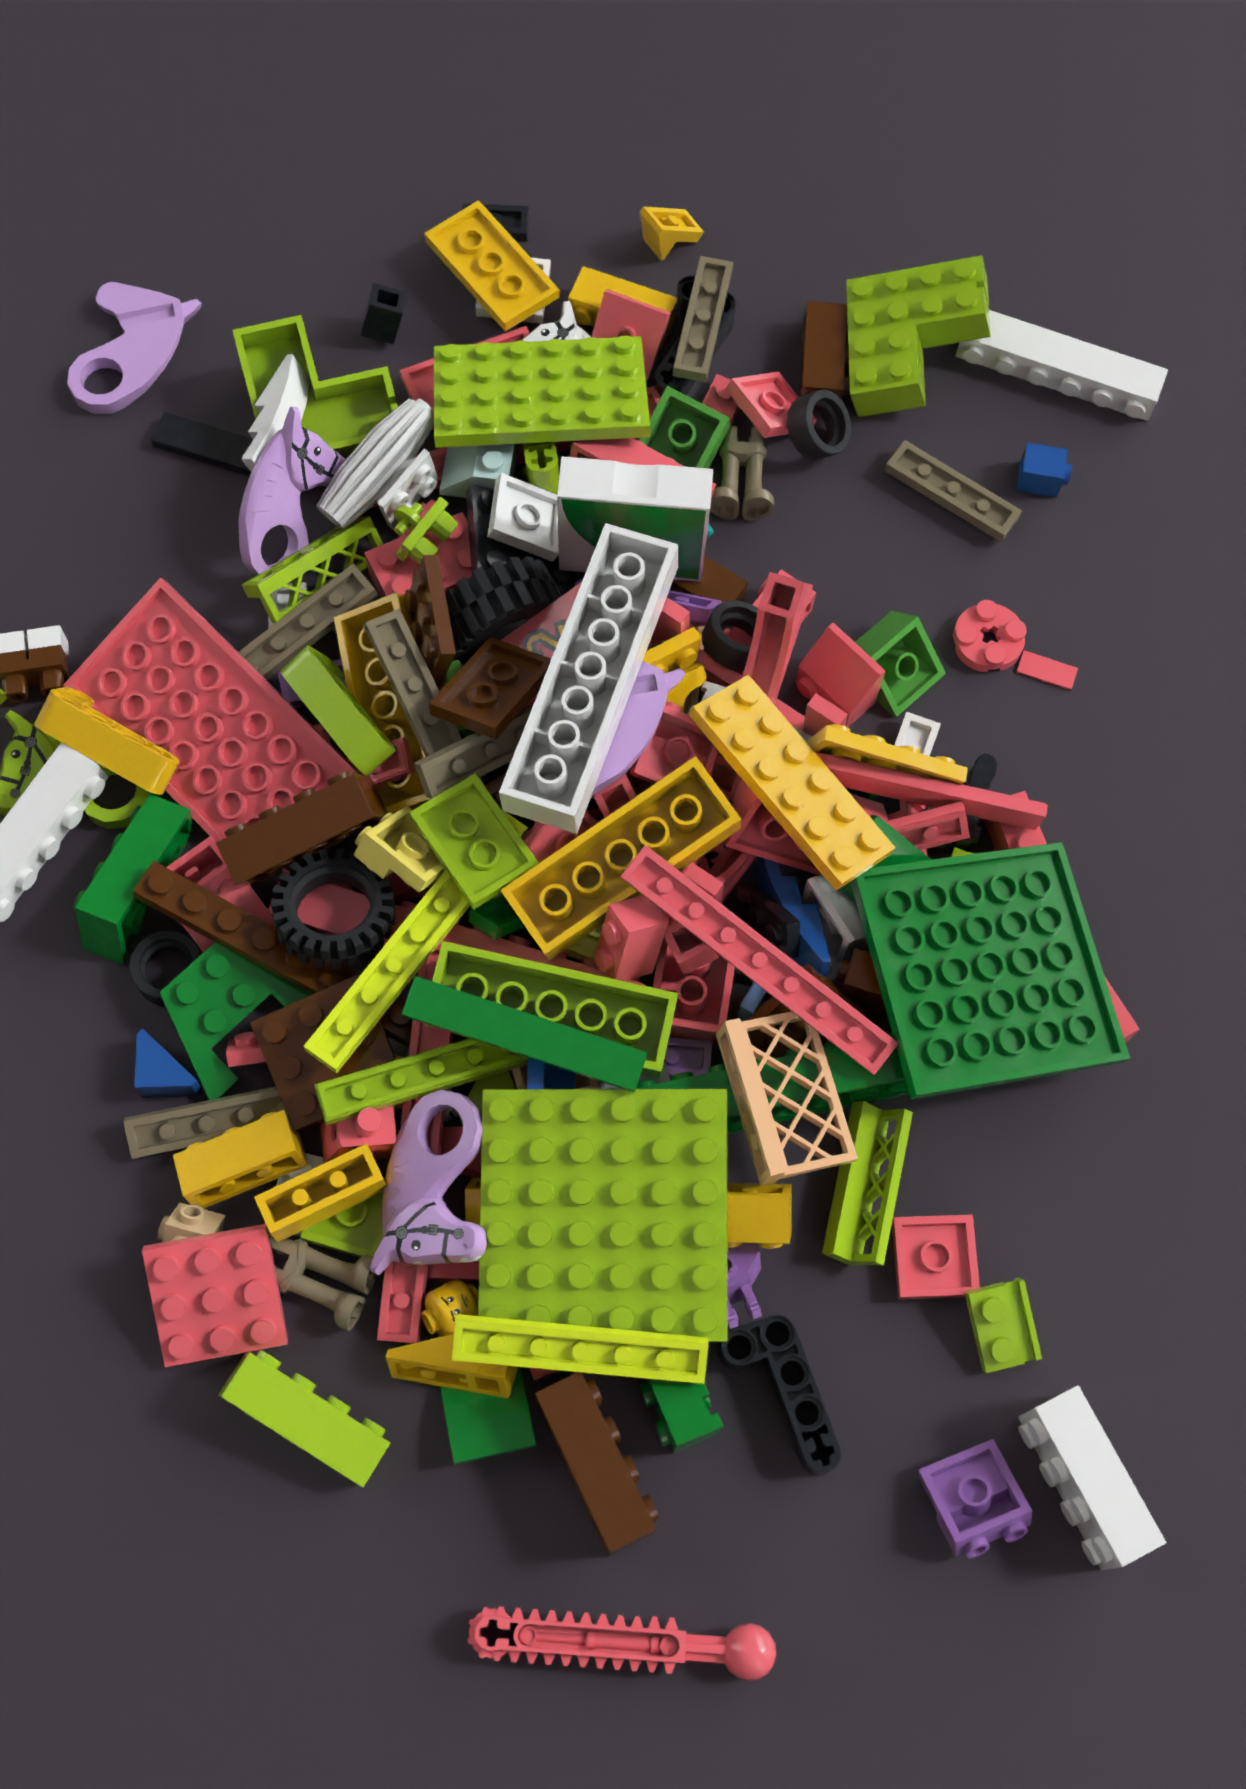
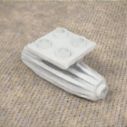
[316,398,438,530]

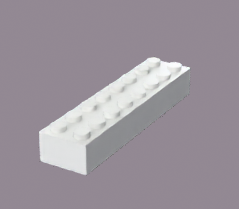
[499,523,678,834]

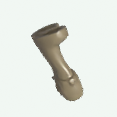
[710,426,774,521]
[270,1237,377,1331]

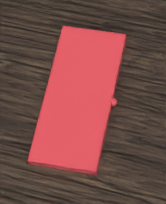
[1016,650,1078,691]

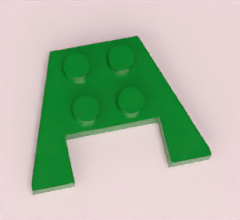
[159,942,311,1100]

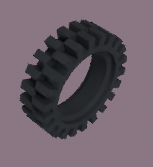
[271,849,395,970]

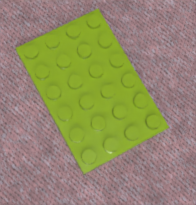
[434,336,650,448]

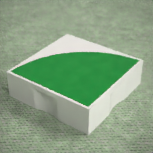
[557,456,713,582]

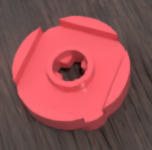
[953,600,1027,672]

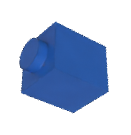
[1016,442,1072,497]

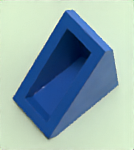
[134,1028,203,1098]

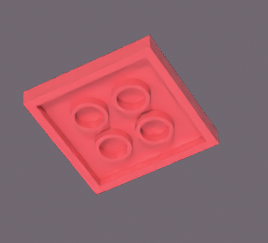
[142,1224,288,1367]

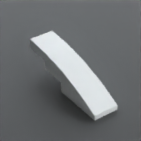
[241,354,310,472]

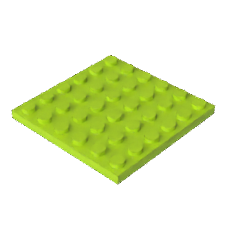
[478,1089,728,1341]

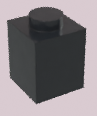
[361,282,406,345]

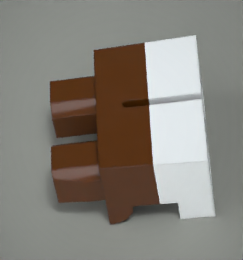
[0,625,70,704]

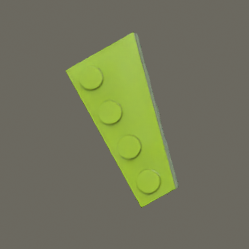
[217,1350,391,1487]

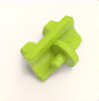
[394,497,458,564]

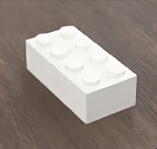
[1018,1385,1166,1570]

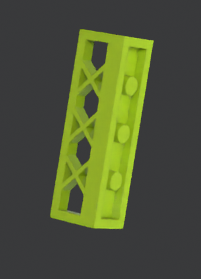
[242,516,383,623]
[822,1101,913,1266]

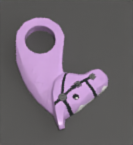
[370,1090,487,1275]

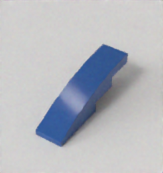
[754,857,831,977]

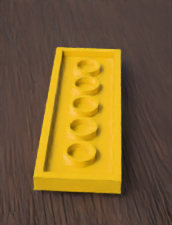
[688,675,896,891]

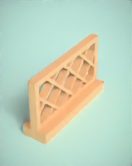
[716,1011,858,1186]

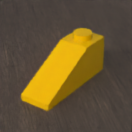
[386,1334,518,1399]

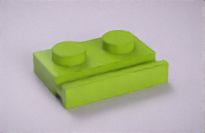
[964,1278,1042,1374]

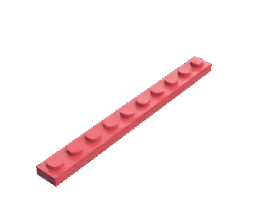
[377,942,461,1343]

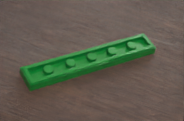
[402,976,648,1092]

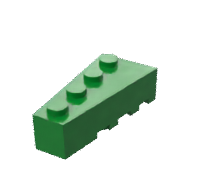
[73,794,193,965]

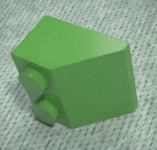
[855,611,946,717]

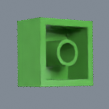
[639,386,730,469]

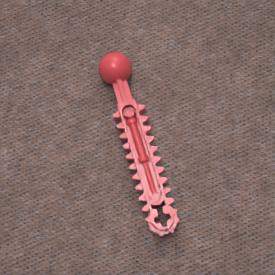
[467,1606,777,1681]

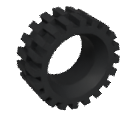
[445,556,562,665]

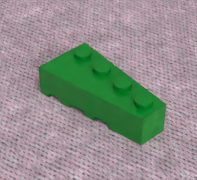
[638,1378,724,1453]

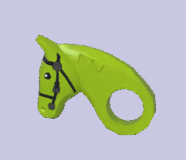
[0,710,153,829]

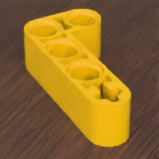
[34,687,180,795]

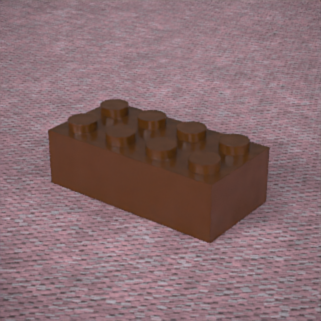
[216,771,388,885]
[535,1372,660,1556]

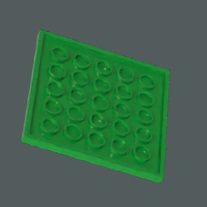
[850,842,1130,1100]

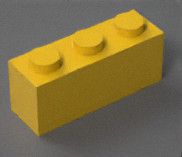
[568,266,678,350]
[173,1110,309,1209]
[254,1143,386,1243]

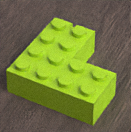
[846,255,991,417]
[232,315,398,459]

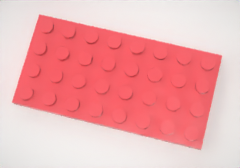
[63,578,361,884]

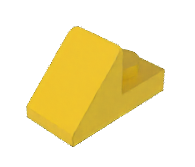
[640,207,704,261]

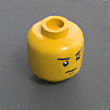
[421,1279,479,1337]

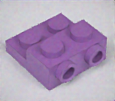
[918,1439,1032,1558]

